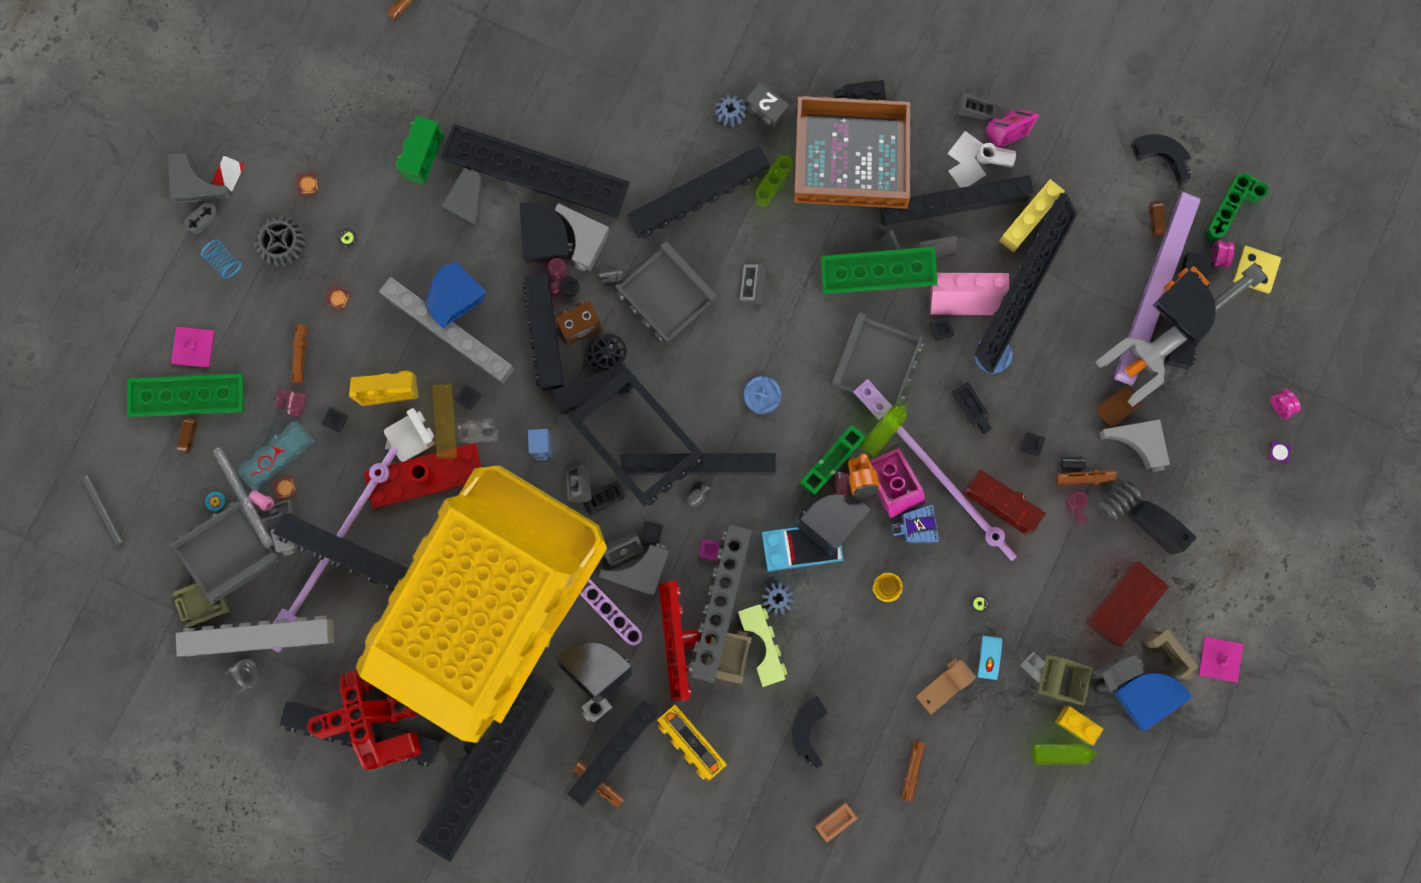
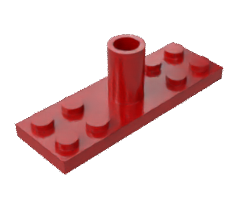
[364,443,482,509]
[658,581,710,701]

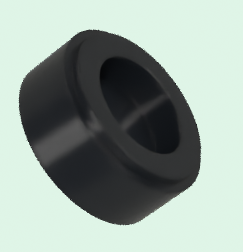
[560,277,580,297]

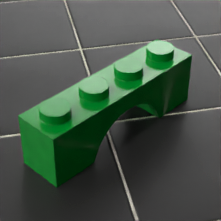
[799,425,866,497]

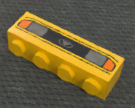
[657,704,727,780]

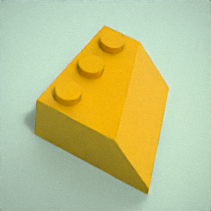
[349,370,419,406]

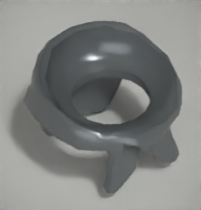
[225,658,259,693]

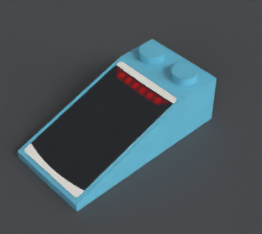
[761,527,844,572]

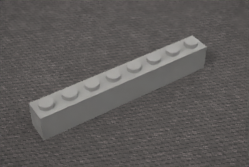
[379,277,515,384]
[176,616,335,657]

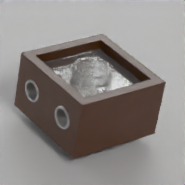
[555,301,602,346]

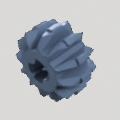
[715,94,746,127]
[761,583,794,616]

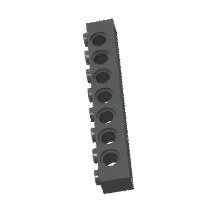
[689,525,752,683]

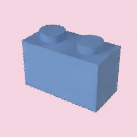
[528,429,552,461]

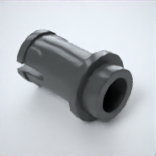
[599,268,623,284]

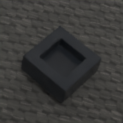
[929,317,955,342]
[454,384,481,410]
[322,407,348,433]
[1020,432,1045,457]
[640,521,664,544]

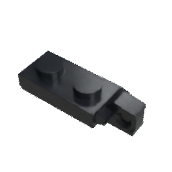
[833,80,886,100]
[951,382,992,434]

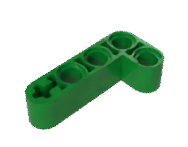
[1204,173,1269,242]

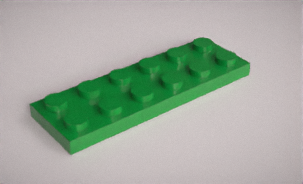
[821,247,938,295]
[127,373,244,417]

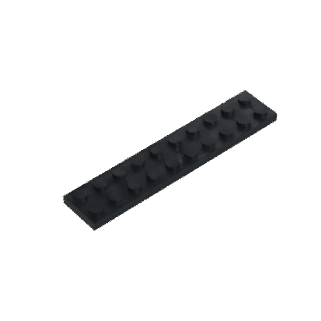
[440,124,630,218]
[974,193,1078,373]
[416,674,555,862]

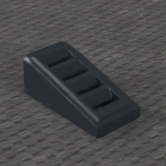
[583,481,626,516]

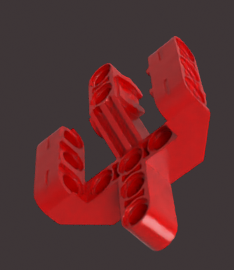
[307,669,421,770]

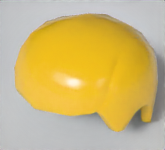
[872,573,903,602]

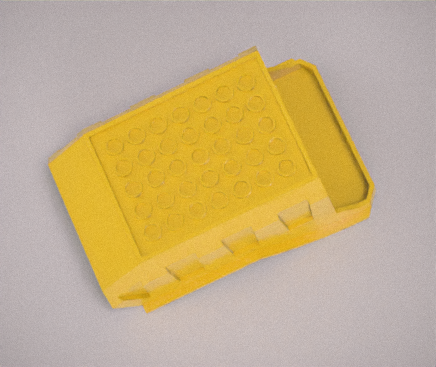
[356,465,607,743]

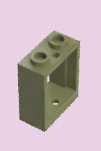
[1038,655,1093,706]

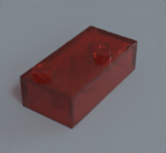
[962,469,1046,536]
[1085,561,1170,647]

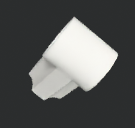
[976,143,1016,168]

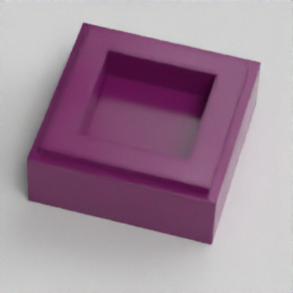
[699,539,721,562]

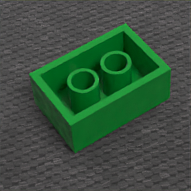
[396,115,444,186]

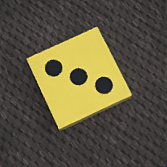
[1232,245,1281,294]

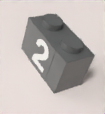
[745,83,789,128]

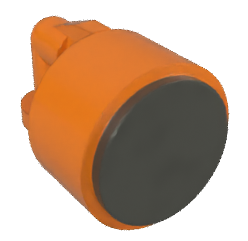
[848,453,881,498]

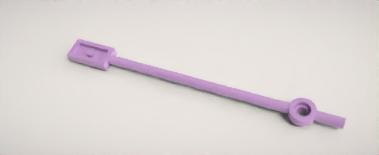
[853,379,1017,561]
[273,447,398,652]

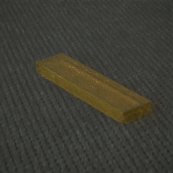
[432,383,457,460]

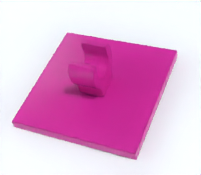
[171,327,215,368]
[1198,637,1243,683]

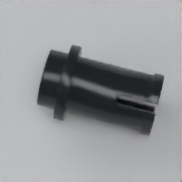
[1061,456,1086,471]

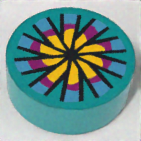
[205,492,226,511]

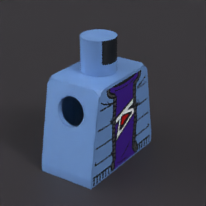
[892,505,939,543]

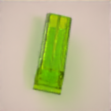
[860,402,909,457]
[1032,743,1100,765]

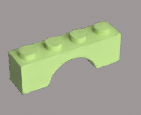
[738,605,787,687]

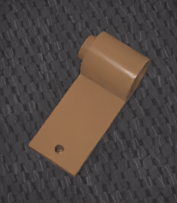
[916,658,976,715]

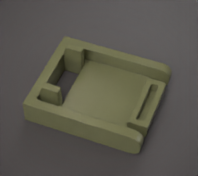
[172,583,231,628]

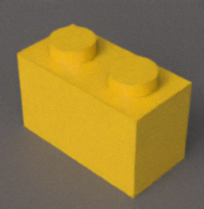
[1055,706,1103,746]

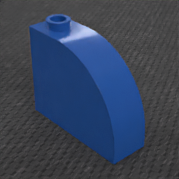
[426,261,487,328]
[1112,673,1193,731]

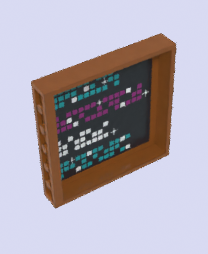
[794,96,910,209]

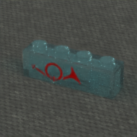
[236,421,315,490]

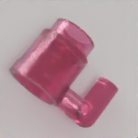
[548,258,568,292]
[274,390,308,418]
[832,472,851,496]
[1065,491,1088,524]

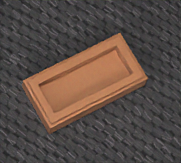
[815,802,858,843]

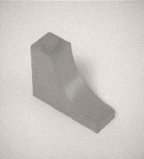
[555,204,610,272]
[1099,419,1170,472]

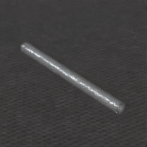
[213,448,274,548]

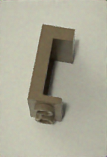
[706,629,751,684]
[1143,629,1198,680]

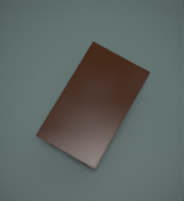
[1095,384,1143,428]

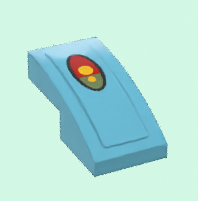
[977,635,1002,680]

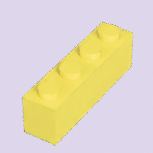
[999,179,1065,253]

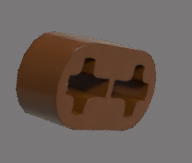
[1149,201,1165,237]
[177,417,198,454]

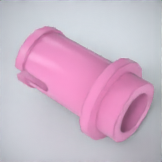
[248,490,274,511]

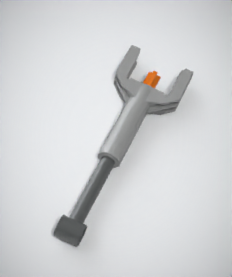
[1095,262,1268,407]

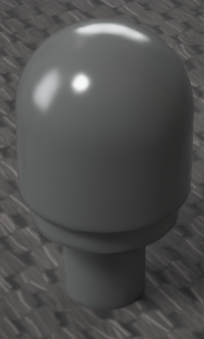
[686,483,710,507]

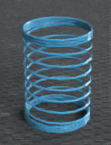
[201,239,241,279]

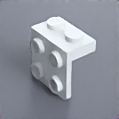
[384,408,435,462]

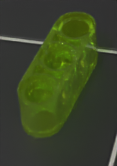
[755,155,793,207]

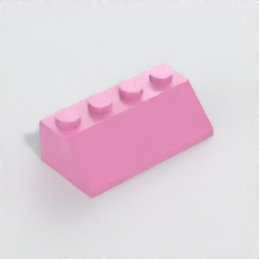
[930,273,1009,315]

